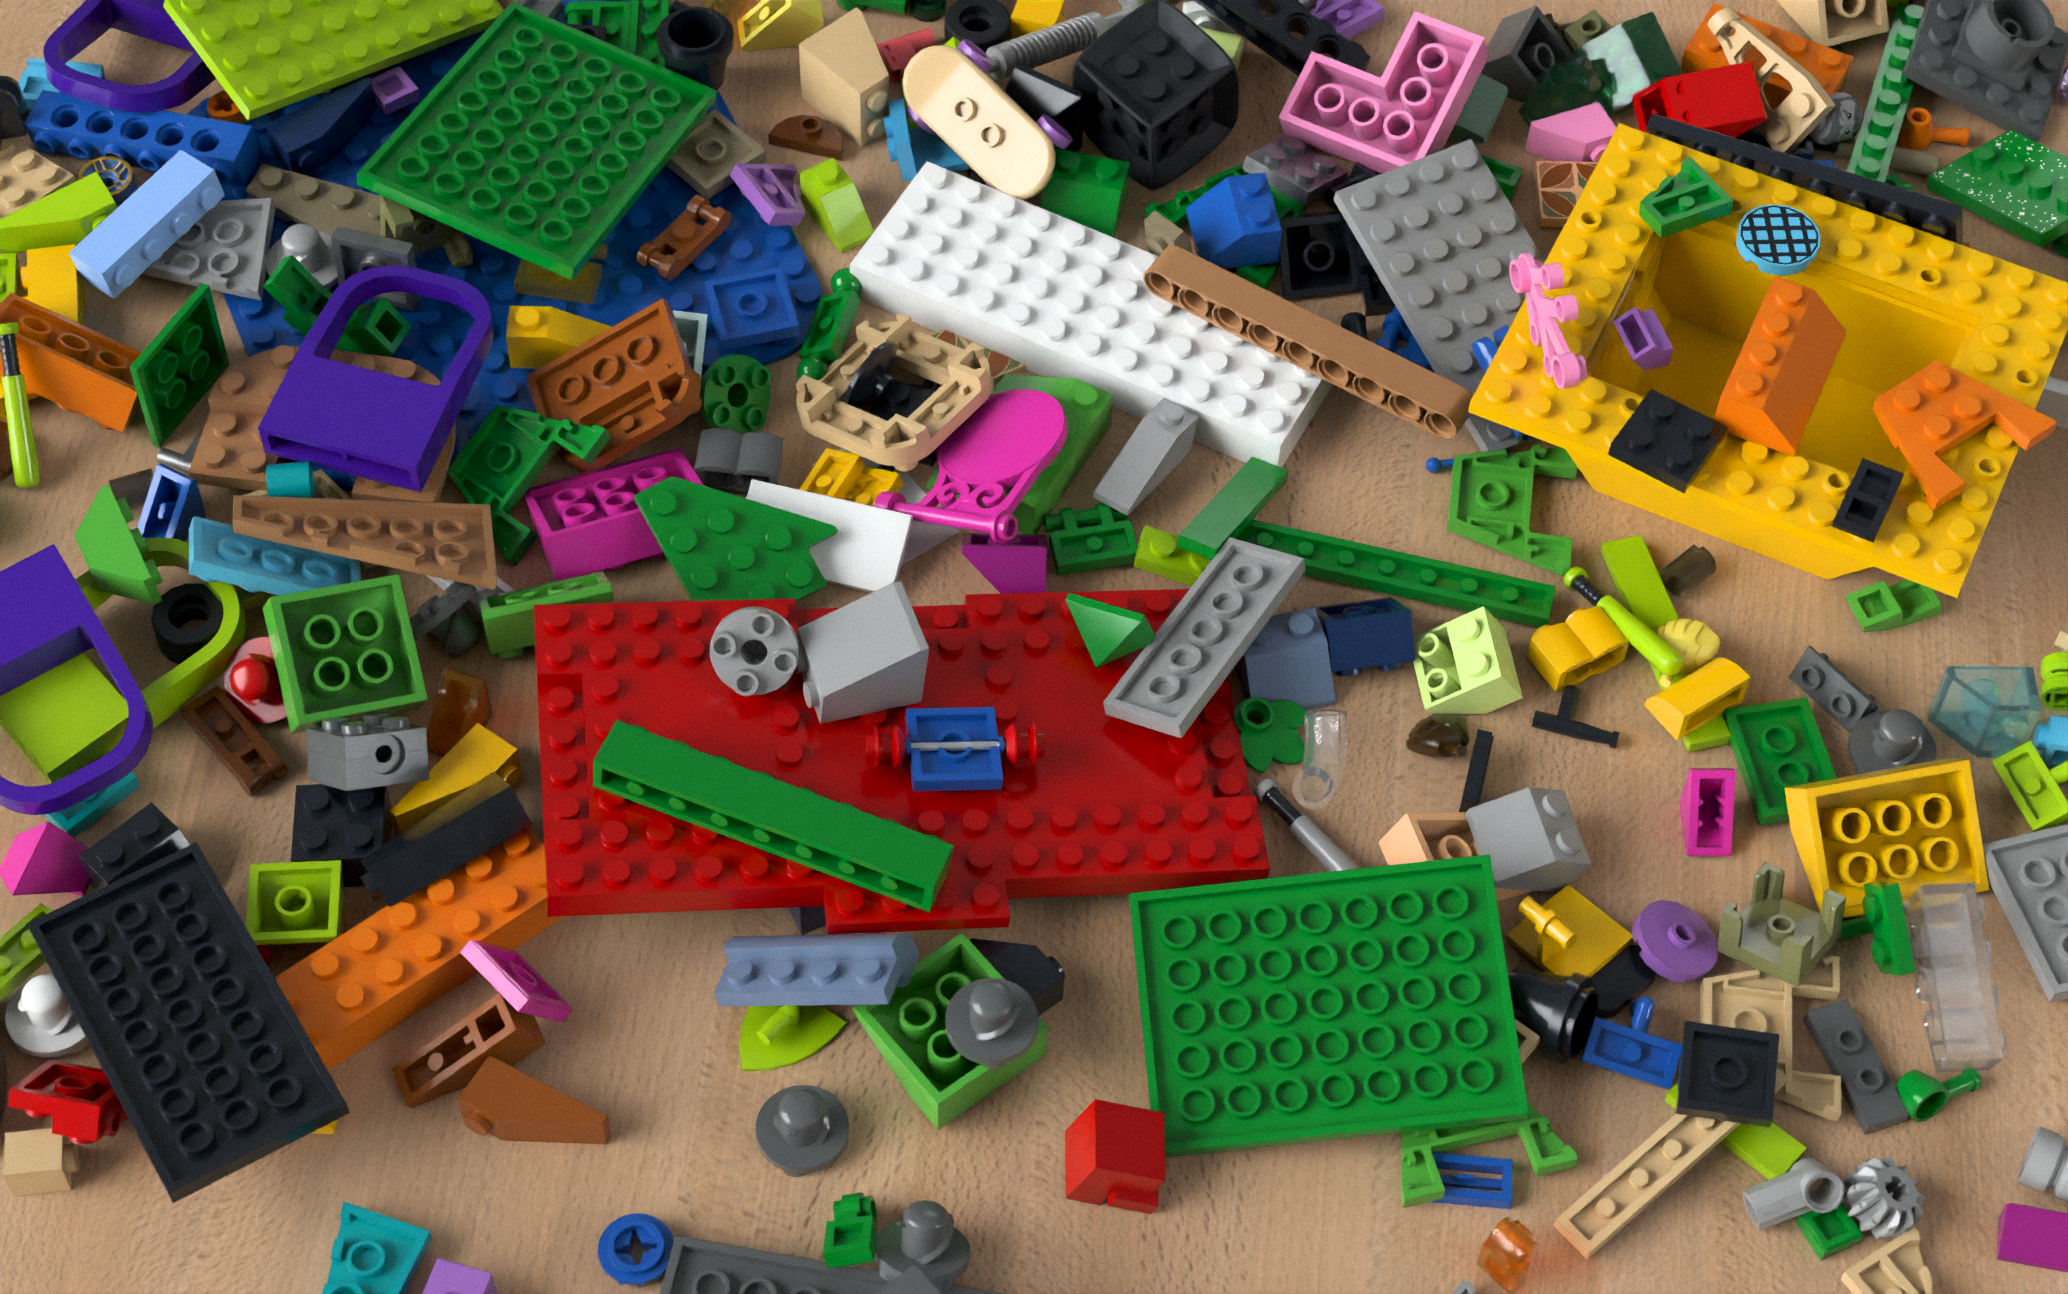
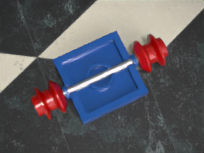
[864,707,1045,792]

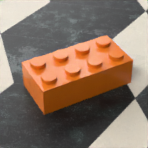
[1679,3,1854,110]

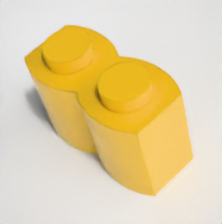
[1526,606,1629,693]

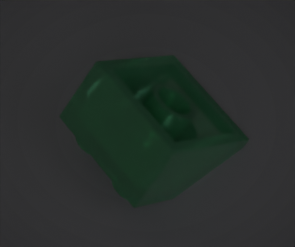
[1573,11,1683,117]

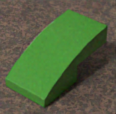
[1845,579,1942,632]

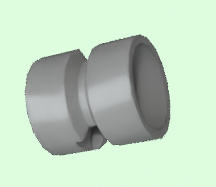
[2017,1126,2068,1202]

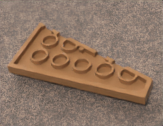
[233,495,497,590]

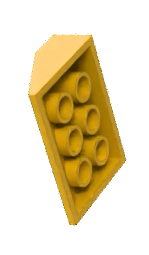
[1784,758,1990,918]

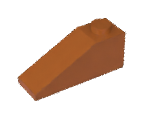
[392,993,546,1108]
[458,1055,611,1145]

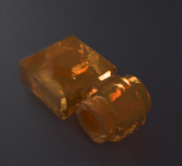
[1477,1217,1537,1294]

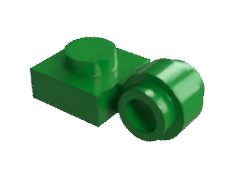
[823,1192,877,1268]

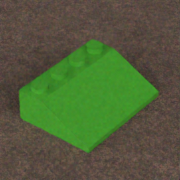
[926,374,1113,535]

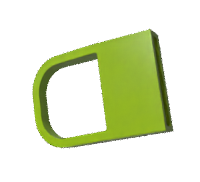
[0,537,246,784]

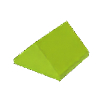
[245,860,346,945]

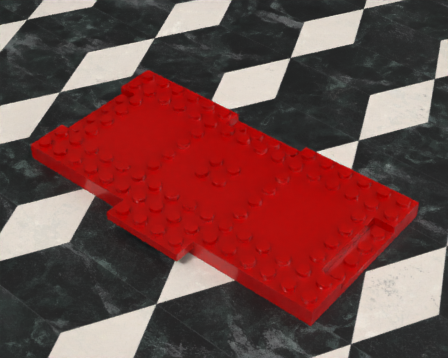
[534,589,1270,935]

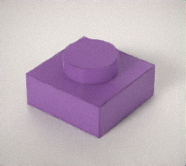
[370,66,420,115]

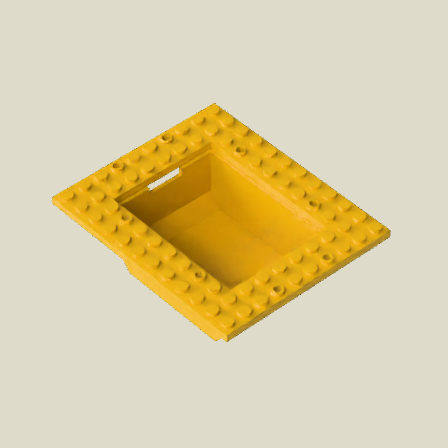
[1468,123,2068,598]

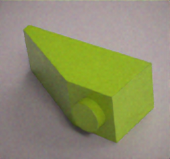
[0,171,118,253]

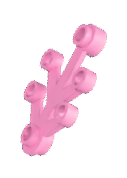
[1509,252,1587,389]

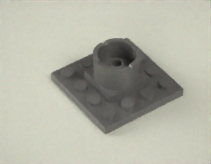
[1902,0,2068,142]

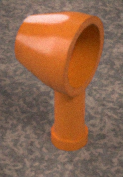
[1896,108,1969,151]

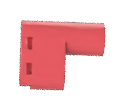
[876,28,936,82]

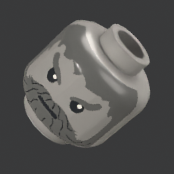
[1809,92,1863,144]

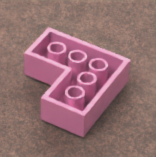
[1278,11,1489,174]

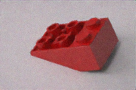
[1632,61,1768,138]

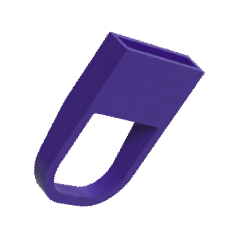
[43,0,216,112]
[258,265,494,492]
[0,544,153,815]

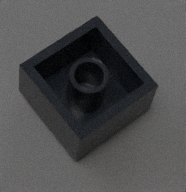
[291,784,392,887]

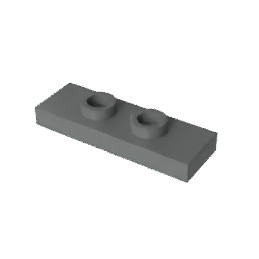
[1803,999,1910,1135]

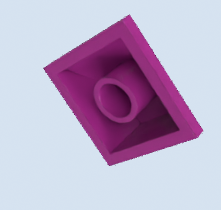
[962,533,1047,593]

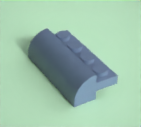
[714,933,919,1006]

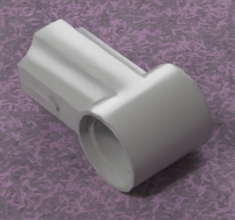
[1742,1158,1844,1231]

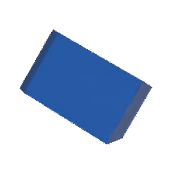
[137,464,206,541]

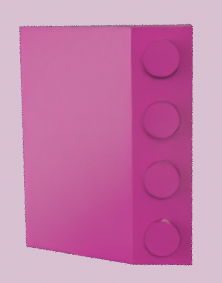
[523,448,704,581]

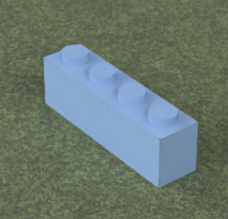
[69,150,225,299]

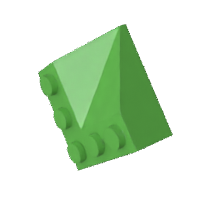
[263,574,428,734]
[853,933,1048,1130]

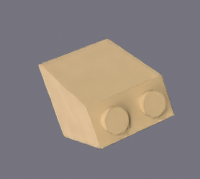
[1776,0,1889,47]
[799,7,890,147]

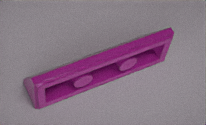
[1997,1203,2068,1273]

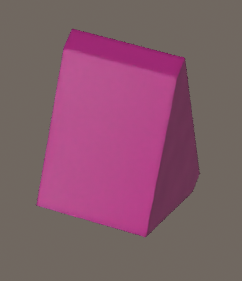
[1679,768,1735,856]

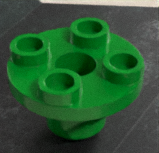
[700,354,771,434]

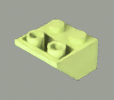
[1413,606,1523,714]

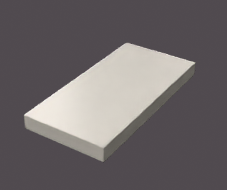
[746,479,913,593]

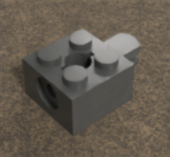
[306,712,429,791]

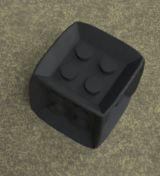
[1072,0,1239,190]

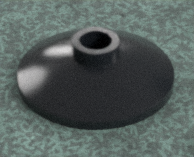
[844,341,897,409]

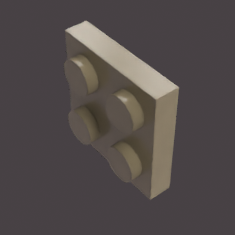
[666,109,766,199]

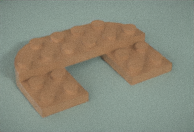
[188,345,456,503]

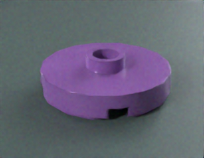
[1632,900,1718,983]

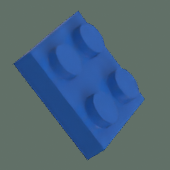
[703,266,800,351]

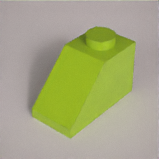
[800,158,874,254]

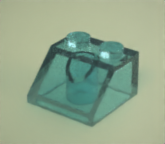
[1927,666,2042,759]

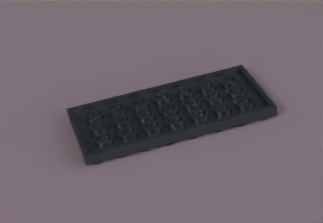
[1646,113,1963,245]
[27,842,350,1203]

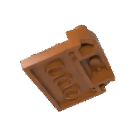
[526,298,702,473]

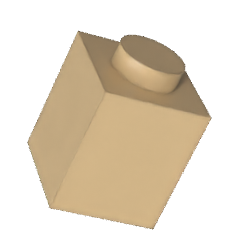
[3,1128,79,1197]

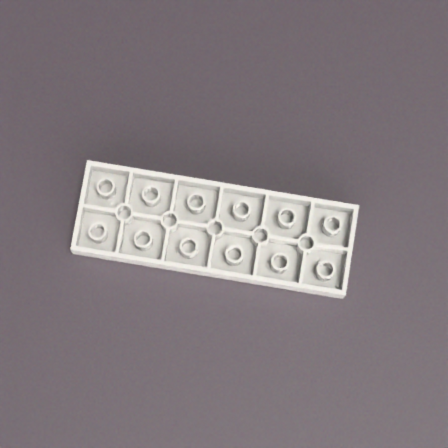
[850,161,1333,468]

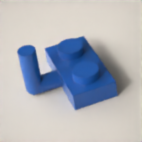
[1580,996,1682,1090]

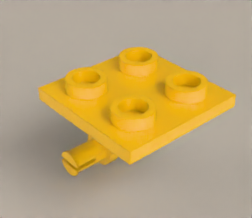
[1506,885,1634,977]

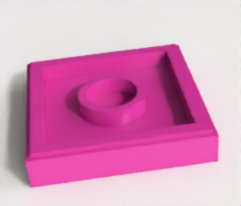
[460,940,572,1022]

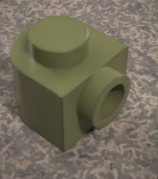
[1564,9,1613,64]

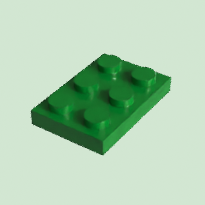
[1723,697,1837,826]

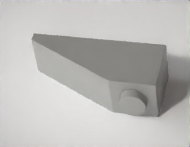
[1093,398,1198,516]

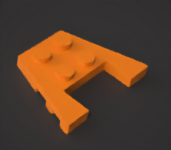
[1872,360,2057,511]

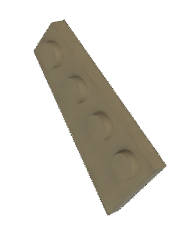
[246,164,381,236]

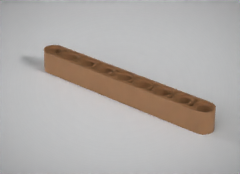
[1143,245,1473,439]

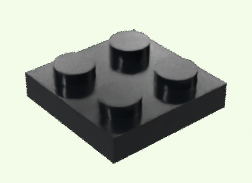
[1608,389,1727,494]
[1675,1021,1779,1127]

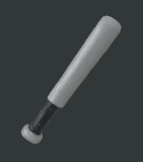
[1254,778,1360,872]

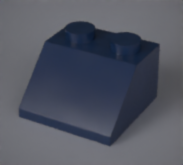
[1312,597,1415,676]

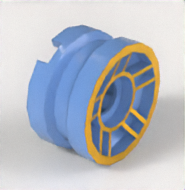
[78,156,138,206]

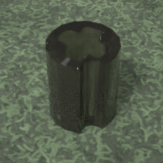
[108,468,154,510]
[1660,544,1717,597]

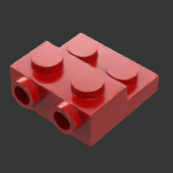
[8,1059,129,1144]

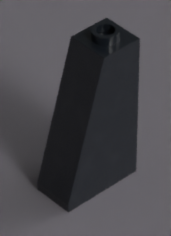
[360,772,532,907]

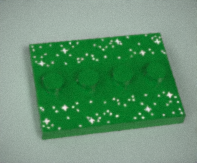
[1927,130,2068,247]

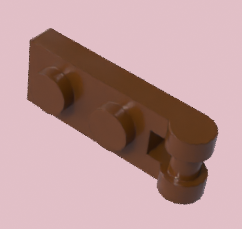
[181,686,288,796]

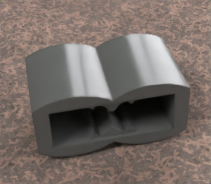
[695,427,783,495]

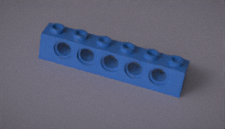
[23,90,263,186]

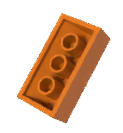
[1714,276,1846,456]
[0,293,142,433]

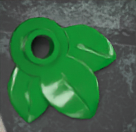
[1233,697,1309,773]

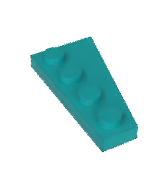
[322,1201,432,1294]

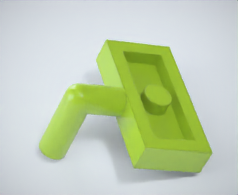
[1992,740,2068,832]

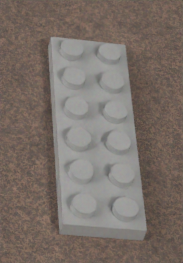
[1103,537,1305,738]

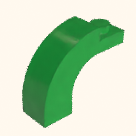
[263,255,412,356]

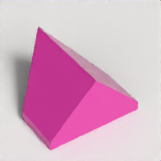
[0,821,90,896]

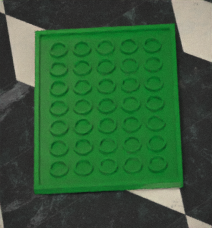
[357,1,717,280]
[1129,854,1529,1158]

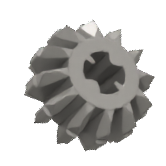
[1843,1156,1926,1240]

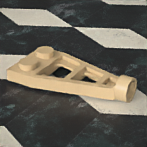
[1707,7,1836,154]

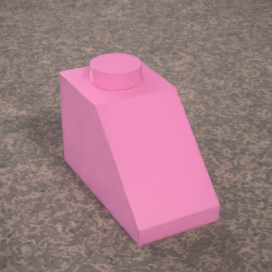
[1526,102,1616,162]

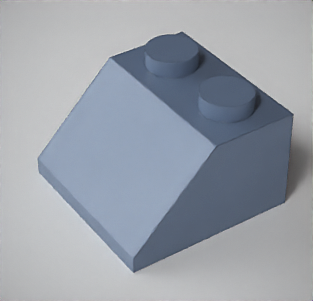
[1235,607,1336,721]

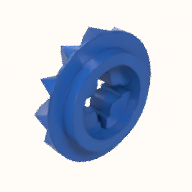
[598,1214,674,1288]

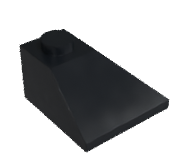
[1005,63,1085,152]
[1279,210,1361,299]

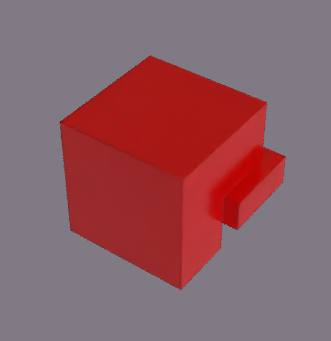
[1065,1099,1166,1214]

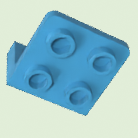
[884,98,971,182]

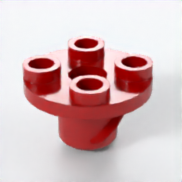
[224,637,288,723]

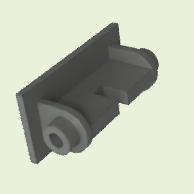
[1789,646,1878,733]

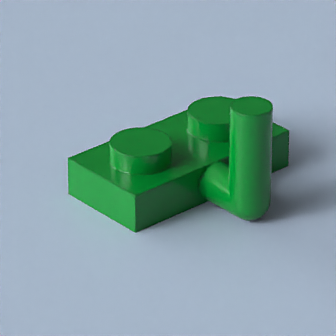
[1836,881,1916,976]

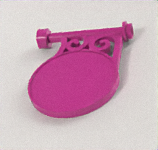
[874,389,1068,543]

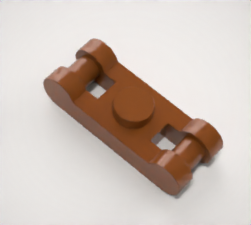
[636,194,732,280]

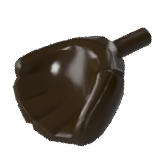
[1406,713,1470,758]

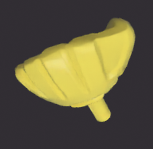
[1656,618,1720,687]

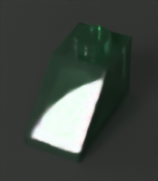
[1518,55,1606,128]

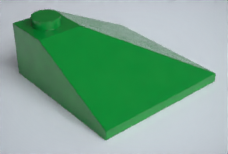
[130,283,230,448]

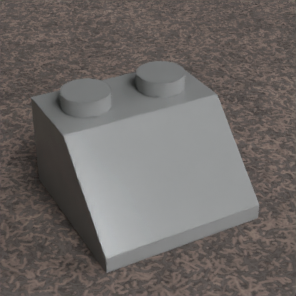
[1465,787,1591,893]

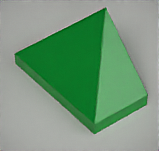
[1065,593,1155,668]

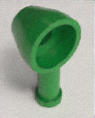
[1896,1068,1982,1122]

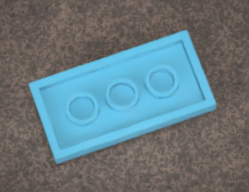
[189,516,361,595]

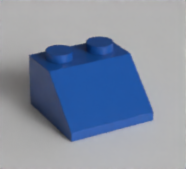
[1186,172,1282,269]

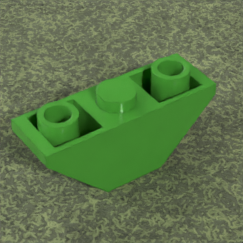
[74,484,163,605]

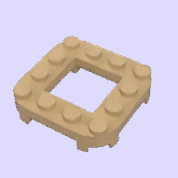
[796,314,994,471]

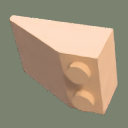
[1378,812,1532,901]

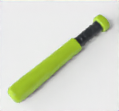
[0,322,41,488]
[1563,566,1684,676]

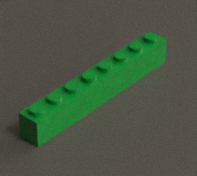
[593,720,954,913]

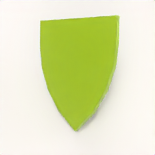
[739,1005,847,1071]

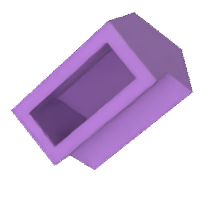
[1613,307,1673,371]

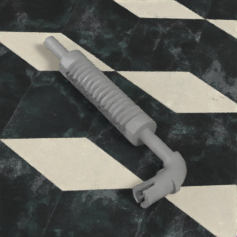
[986,0,1145,80]

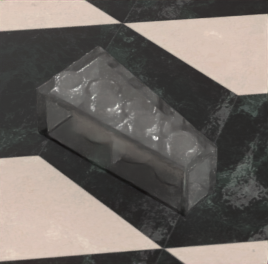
[1903,882,2007,1073]

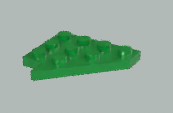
[633,476,838,603]

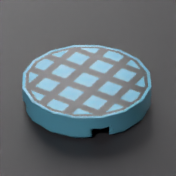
[1736,204,1821,276]

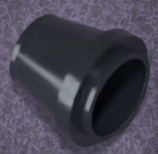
[657,7,734,90]
[1508,967,1599,1064]

